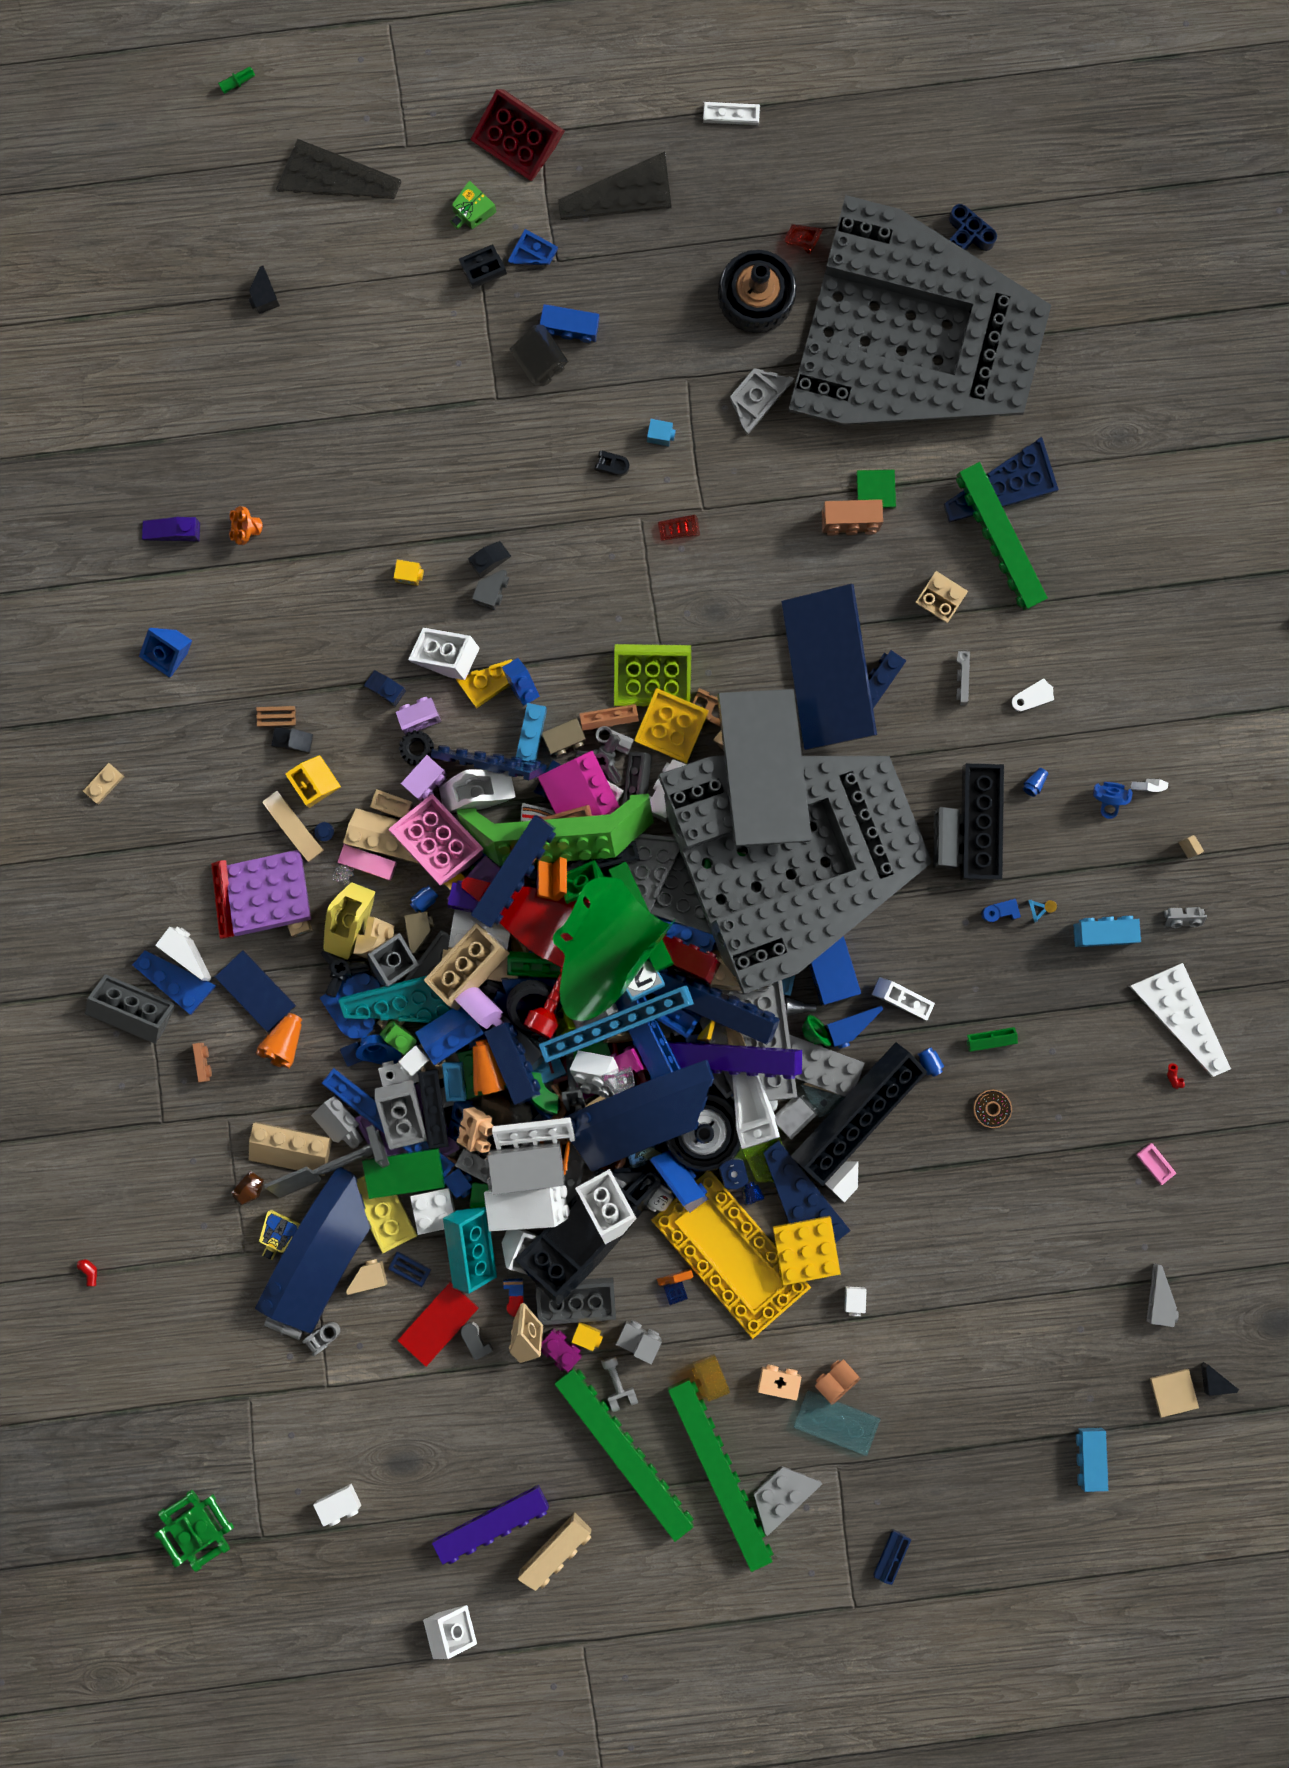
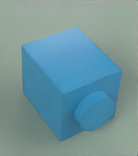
[647,419,676,446]

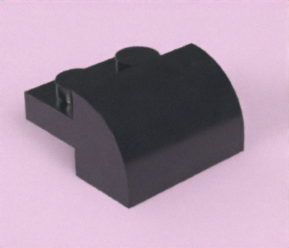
[459,244,507,289]

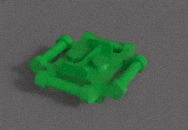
[153,1490,234,1572]

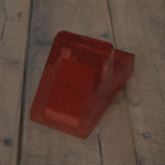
[784,224,823,254]

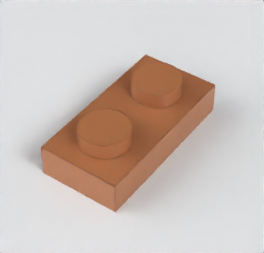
[192,1043,212,1082]

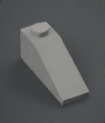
[1147,1263,1179,1327]

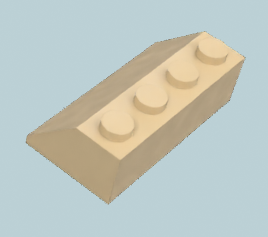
[343,808,420,865]
[424,923,510,1011]
[249,1122,332,1176]
[518,1512,591,1591]

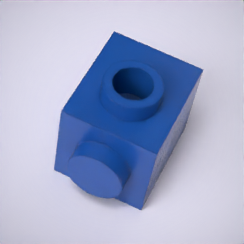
[444,1168,474,1199]

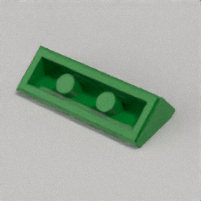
[507,951,561,978]

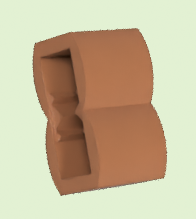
[815,1359,861,1405]

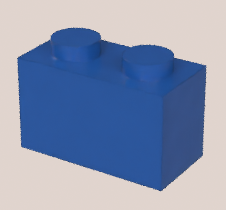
[502,658,540,706]

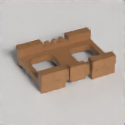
[693,688,721,727]

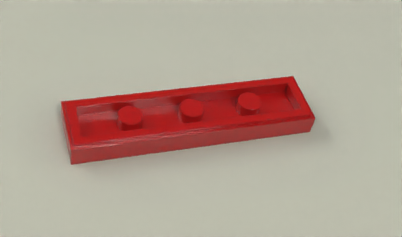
[211,860,235,939]

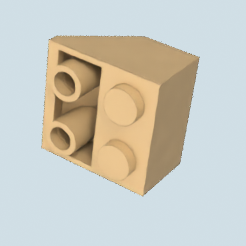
[915,571,968,623]

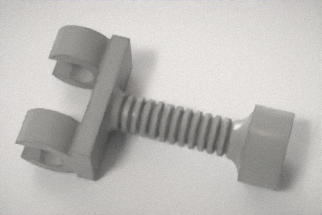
[601,1356,638,1412]

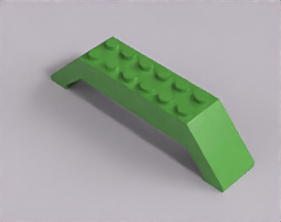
[457,794,654,866]

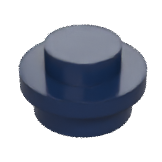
[315,822,334,841]

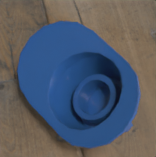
[355,1035,402,1065]

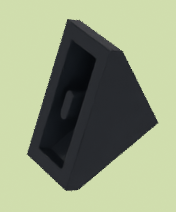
[1201,1362,1239,1396]

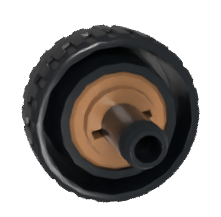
[718,250,797,333]

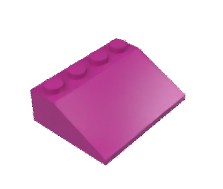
[537,750,620,816]

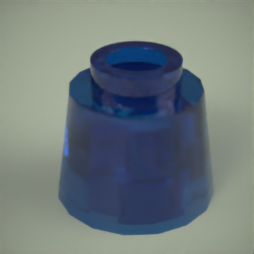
[742,1182,765,1206]

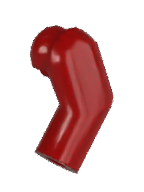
[1167,1063,1185,1089]
[77,1259,97,1286]

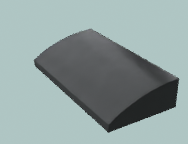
[535,1277,616,1325]

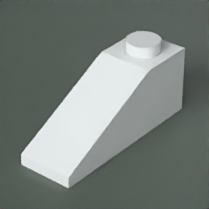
[872,977,935,1021]

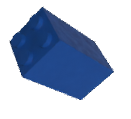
[808,936,861,1006]

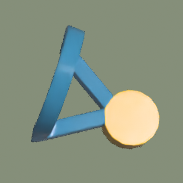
[1028,899,1057,923]

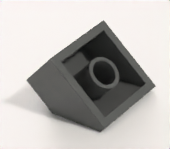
[367,933,419,987]

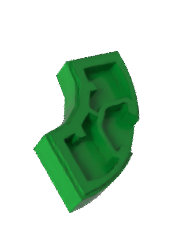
[531,1072,559,1115]

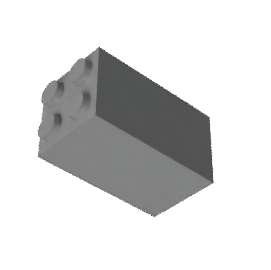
[485,1141,565,1195]

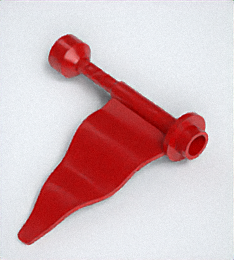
[461,877,590,1039]

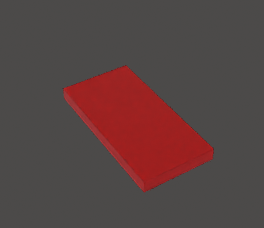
[397,1281,479,1367]

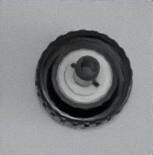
[665,1091,741,1172]

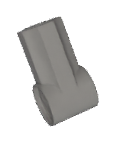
[596,726,634,755]

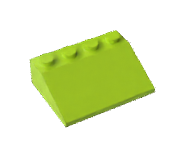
[614,644,691,706]

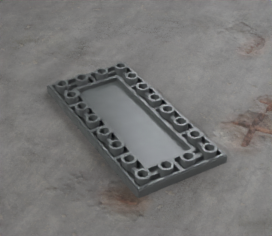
[717,689,812,846]

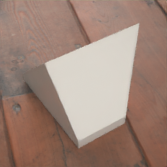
[825,1161,858,1202]

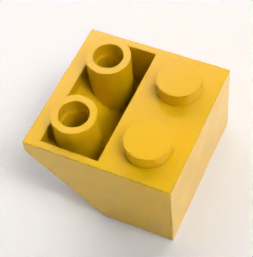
[285,755,341,808]

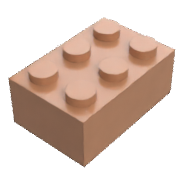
[822,500,883,536]

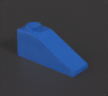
[826,1006,883,1049]

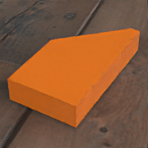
[657,1269,693,1286]

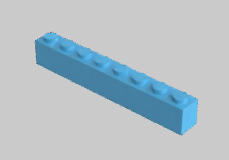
[539,986,694,1062]

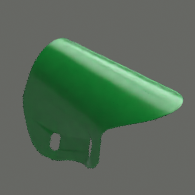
[553,877,676,1021]

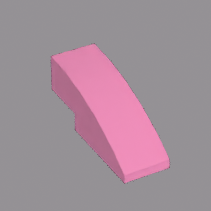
[337,845,397,881]

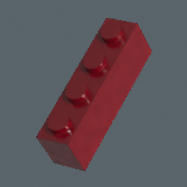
[662,934,721,984]

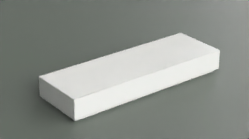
[703,102,760,125]

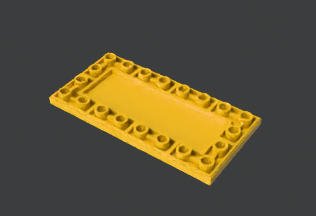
[651,1171,811,1339]

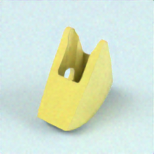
[324,883,375,960]

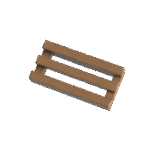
[256,706,296,727]

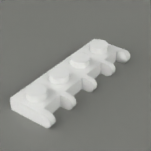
[492,1118,575,1150]

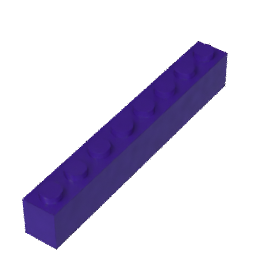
[667,1041,802,1079]

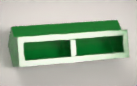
[967,1027,1018,1052]

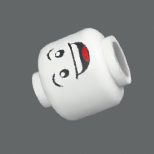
[647,1183,674,1212]

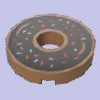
[973,1089,1012,1128]

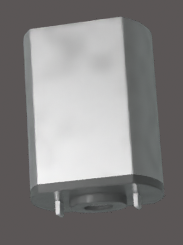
[775,1093,817,1139]

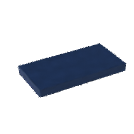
[215,950,296,1032]

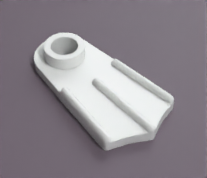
[1011,679,1054,711]

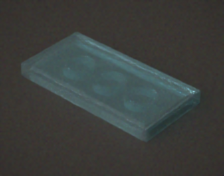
[793,1390,881,1456]

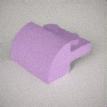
[455,987,504,1029]

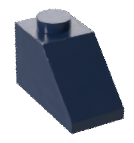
[364,670,406,707]

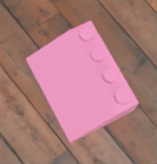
[388,794,484,886]

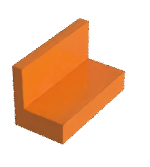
[537,857,567,901]

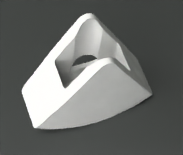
[439,770,516,813]

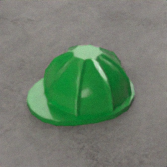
[802,1015,832,1046]

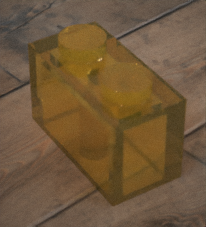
[692,1354,730,1402]

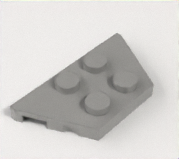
[730,368,794,435]
[754,1466,822,1536]

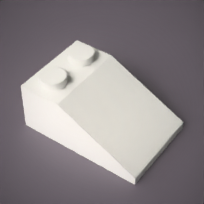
[408,628,480,680]
[156,926,212,981]

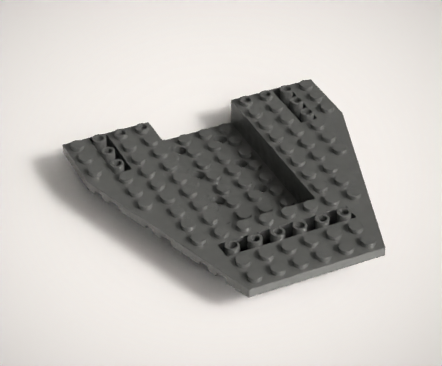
[788,195,1051,426]
[658,756,932,994]

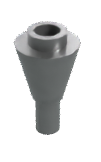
[784,997,816,1016]

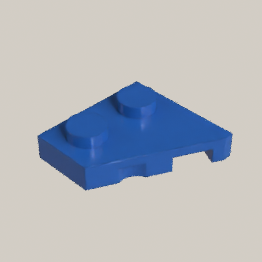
[508,229,558,265]

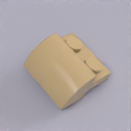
[353,916,394,959]

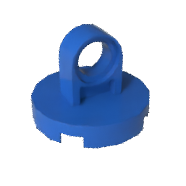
[1093,782,1133,819]

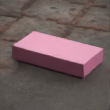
[1136,1143,1176,1185]

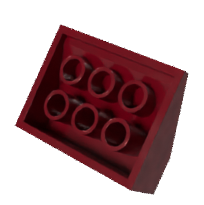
[470,89,565,181]

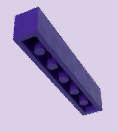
[432,1485,549,1565]

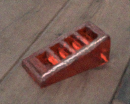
[658,515,700,541]

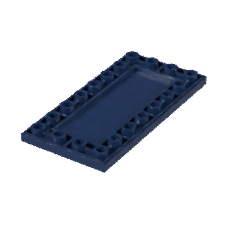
[781,584,877,750]

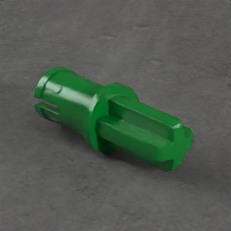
[218,67,255,94]

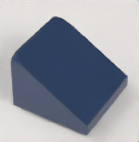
[340,1042,363,1067]

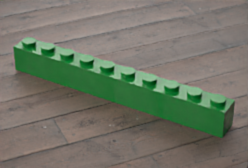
[555,1367,694,1542]
[668,1378,774,1572]

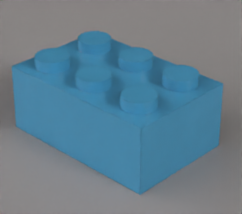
[1073,916,1141,947]

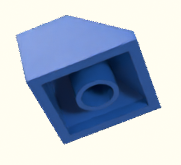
[139,628,192,678]

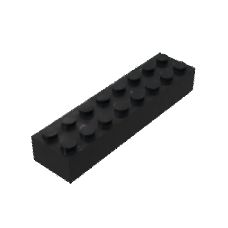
[791,1042,927,1186]

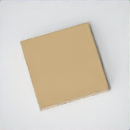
[1150,1369,1199,1418]

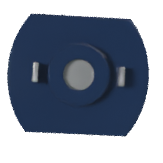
[719,1158,749,1189]

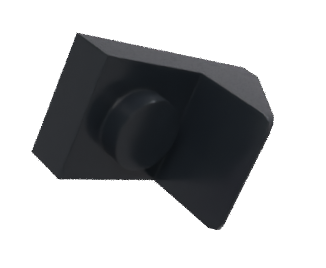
[271,727,313,753]

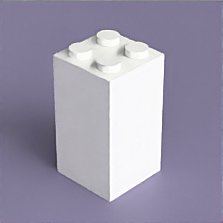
[484,1185,570,1231]

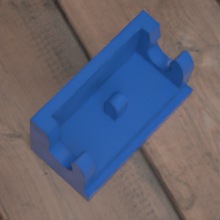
[657,1008,702,1038]

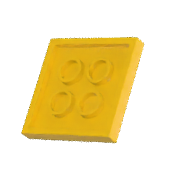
[634,688,709,763]
[773,1216,841,1285]

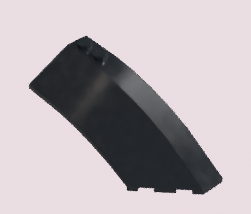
[515,1167,664,1306]

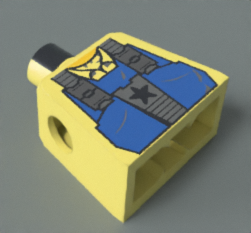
[259,1210,300,1260]

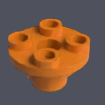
[229,506,262,545]

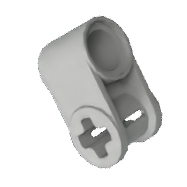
[302,1322,340,1357]

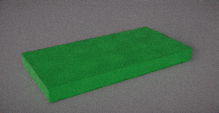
[362,1148,445,1199]

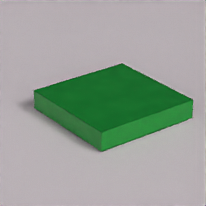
[856,470,896,509]

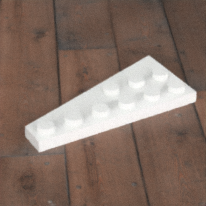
[1129,963,1231,1077]

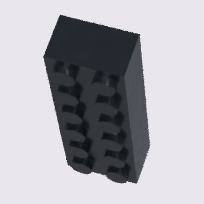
[960,763,1004,881]

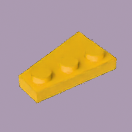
[456,659,513,709]

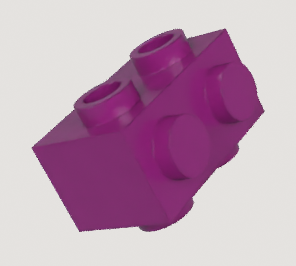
[541,1328,582,1372]

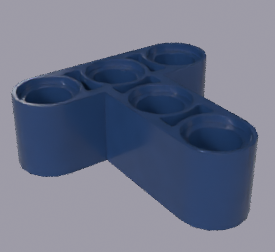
[949,204,997,251]

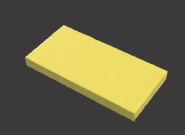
[357,1176,418,1254]

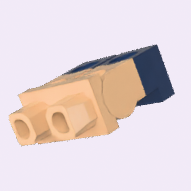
[447,1100,493,1153]

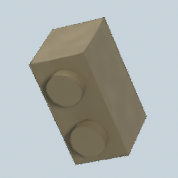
[542,718,586,757]

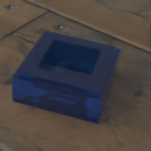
[663,1281,688,1305]

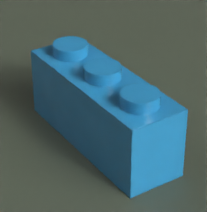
[516,703,547,762]
[1076,1428,1108,1492]

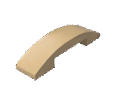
[262,790,324,862]

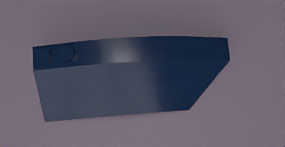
[563,1060,714,1172]
[255,1167,371,1334]

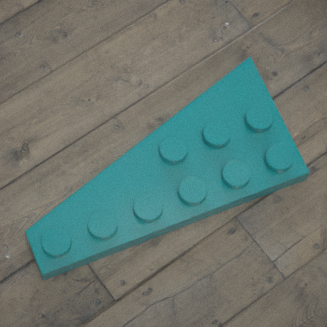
[338,975,452,1023]

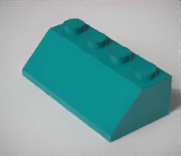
[443,1207,497,1294]

